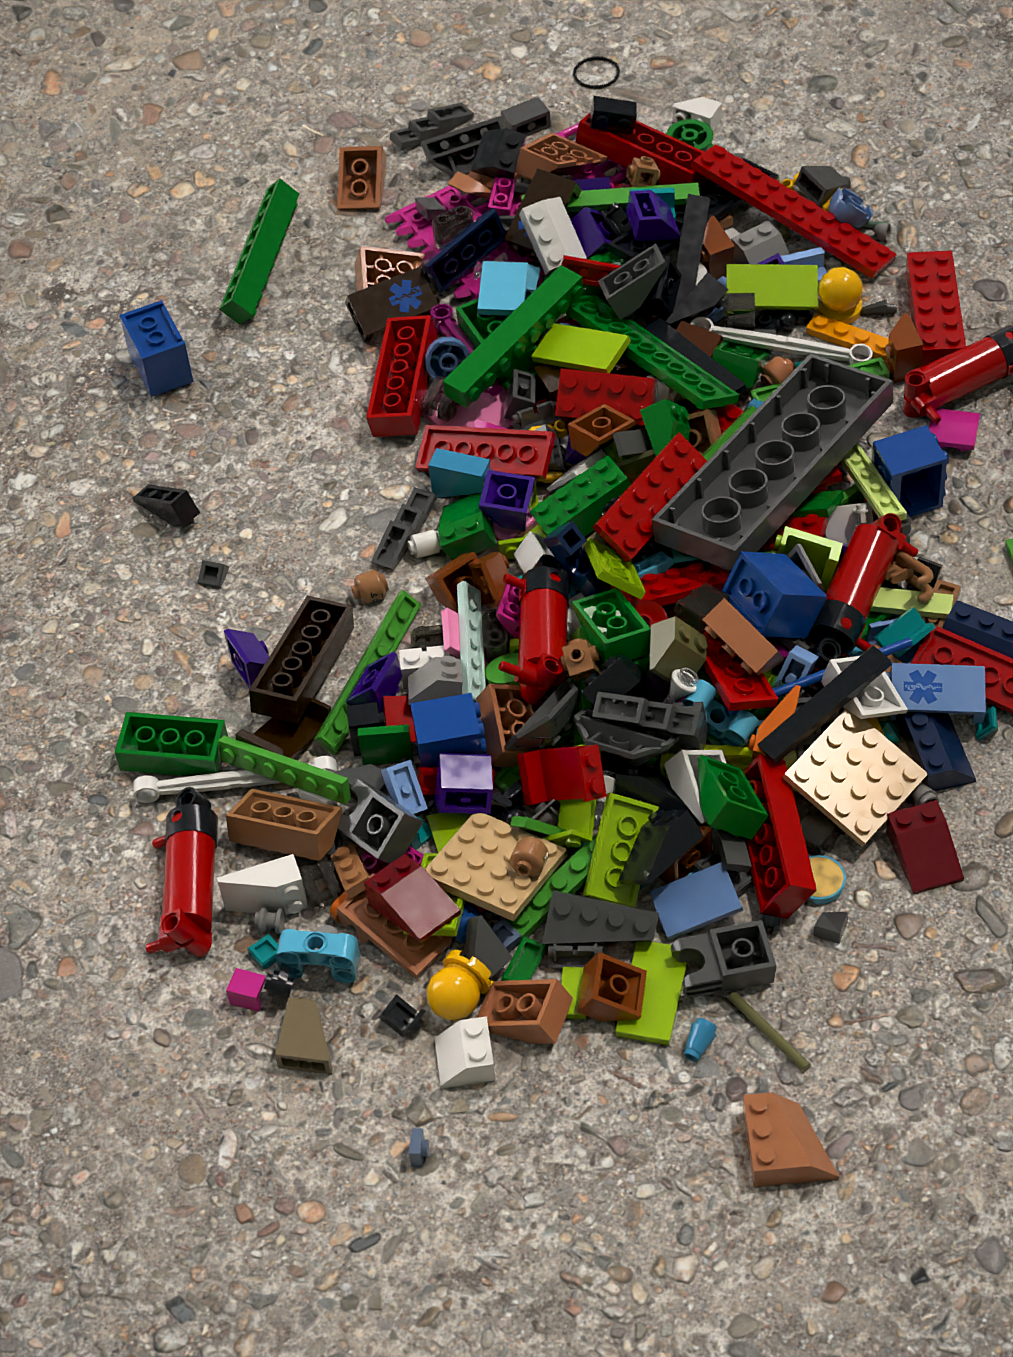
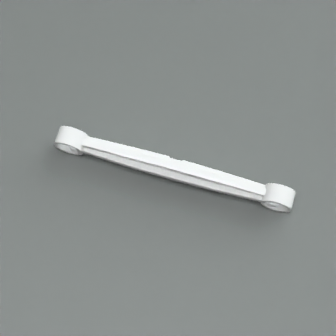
[691,317,873,365]
[134,756,337,803]

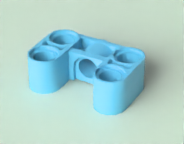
[682,679,759,747]
[276,929,360,983]

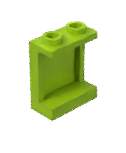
[771,526,843,593]

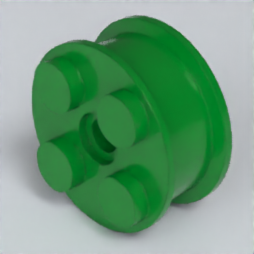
[666,119,713,152]

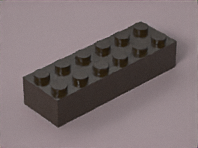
[249,595,354,724]

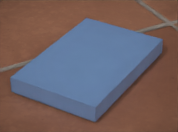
[649,862,743,940]

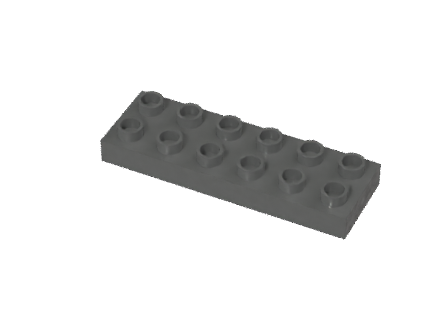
[652,353,893,571]

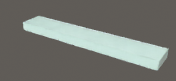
[457,581,486,703]

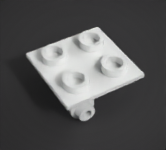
[825,502,873,544]

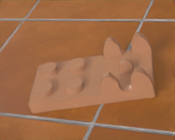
[337,873,452,979]

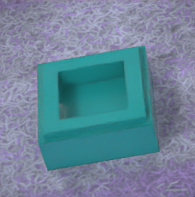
[247,934,278,971]

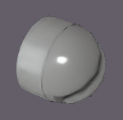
[874,223,891,241]

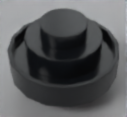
[264,965,295,1006]

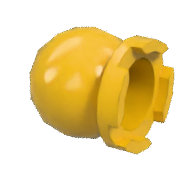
[817,267,863,324]
[426,950,494,1021]

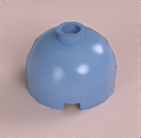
[829,187,874,229]
[425,337,470,384]

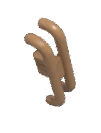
[885,550,934,604]

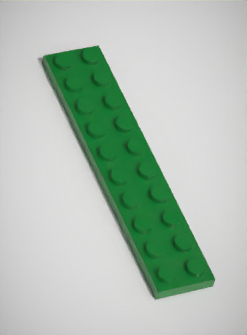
[566,294,739,410]

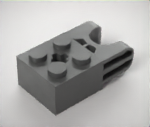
[338,778,424,864]
[670,920,777,998]

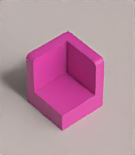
[226,968,266,1011]

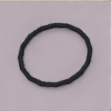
[573,56,620,88]

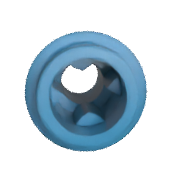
[683,1018,717,1061]

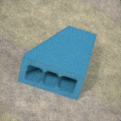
[428,448,491,498]

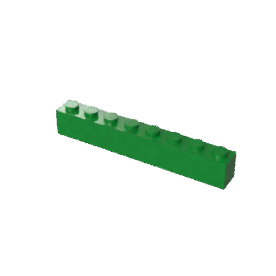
[219,178,300,325]
[443,265,584,408]

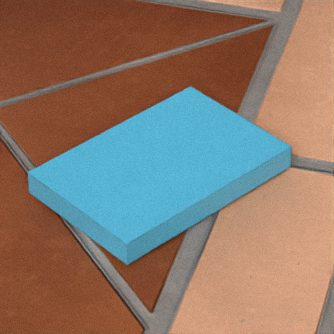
[478,261,528,316]

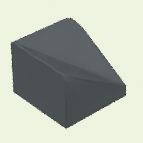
[814,912,848,944]

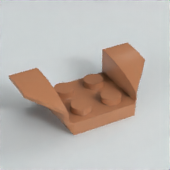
[447,172,520,201]

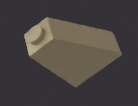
[275,997,333,1075]

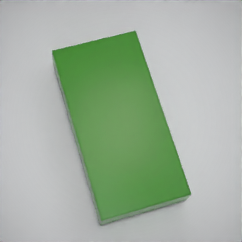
[510,816,566,837]

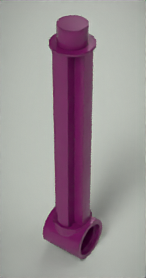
[430,304,502,396]

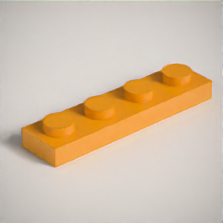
[806,313,889,362]

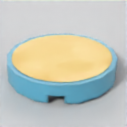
[808,855,846,905]

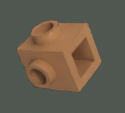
[627,156,660,187]
[561,638,600,681]

